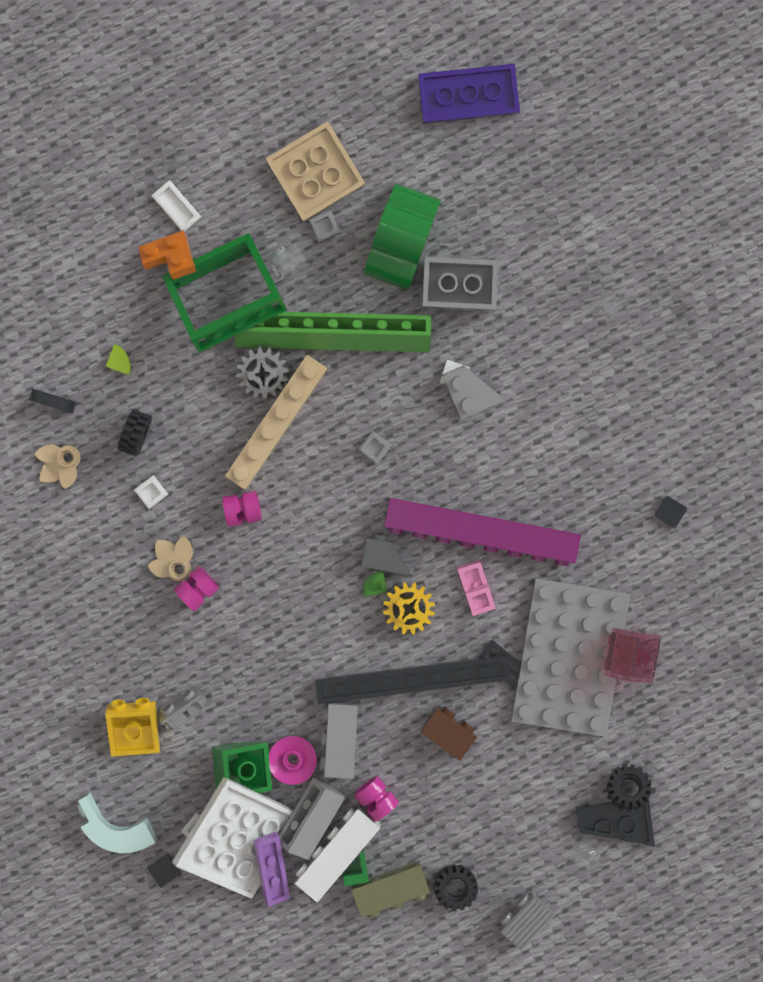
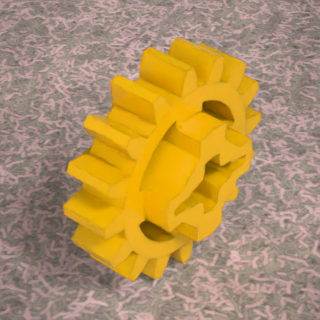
[383,582,435,635]

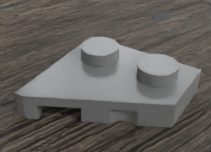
[442,365,504,420]

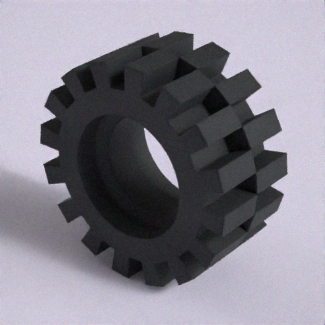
[117,409,152,457]
[606,764,652,812]
[434,864,478,911]

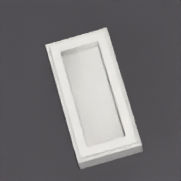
[151,180,202,232]

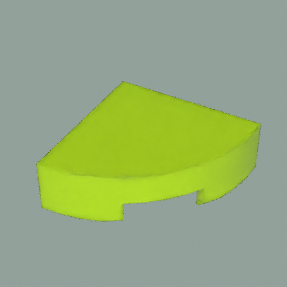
[106,344,131,375]

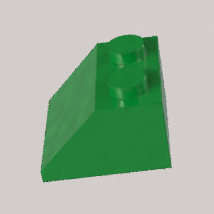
[212,742,272,793]

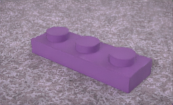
[253,832,290,907]

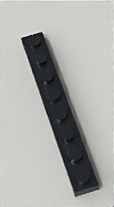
[315,655,511,704]

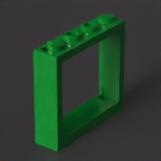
[162,233,287,353]

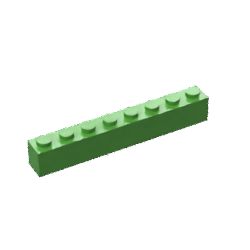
[234,312,431,352]

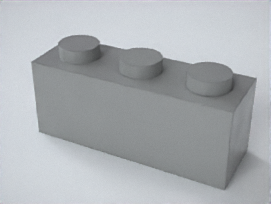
[320,702,358,779]
[279,778,345,860]

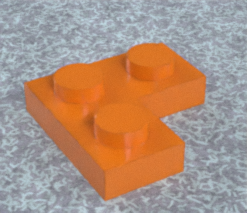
[138,230,196,280]

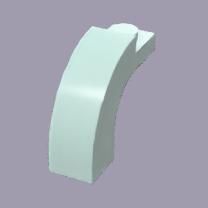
[78,793,158,853]

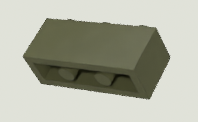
[351,861,430,918]

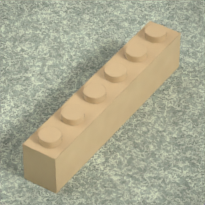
[225,355,328,490]

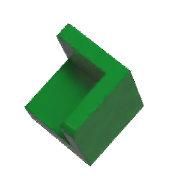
[343,849,369,886]

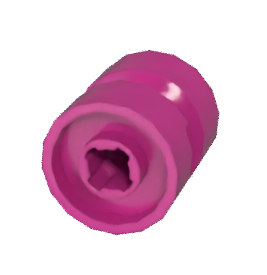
[222,491,262,527]
[173,566,220,612]
[354,775,399,822]

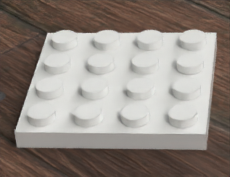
[172,777,294,899]

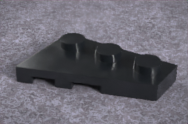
[576,800,655,847]

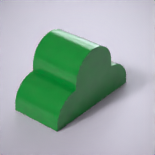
[363,183,441,291]

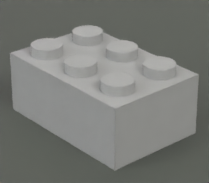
[422,257,498,312]

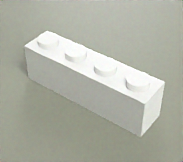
[295,806,381,903]

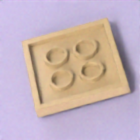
[266,121,365,222]

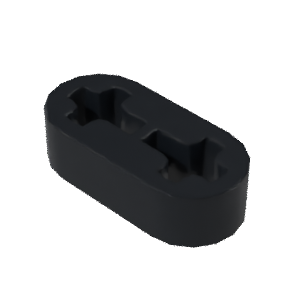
[29,389,76,413]

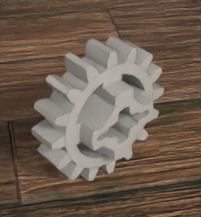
[236,345,289,399]

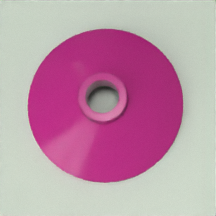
[269,736,317,785]

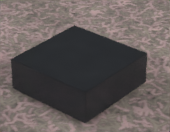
[654,495,688,529]
[147,853,181,888]

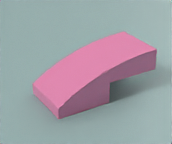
[457,560,496,616]

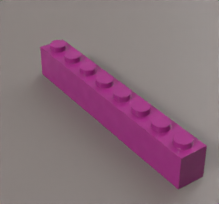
[384,498,581,567]

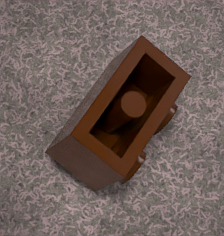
[420,706,477,761]

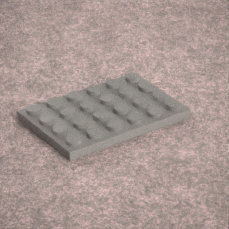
[511,578,631,737]

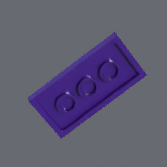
[418,64,520,124]

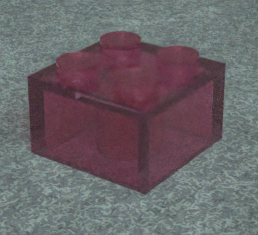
[604,628,662,683]

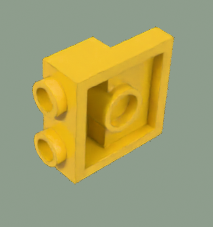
[105,698,160,757]

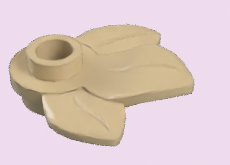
[35,444,81,489]
[148,536,193,581]

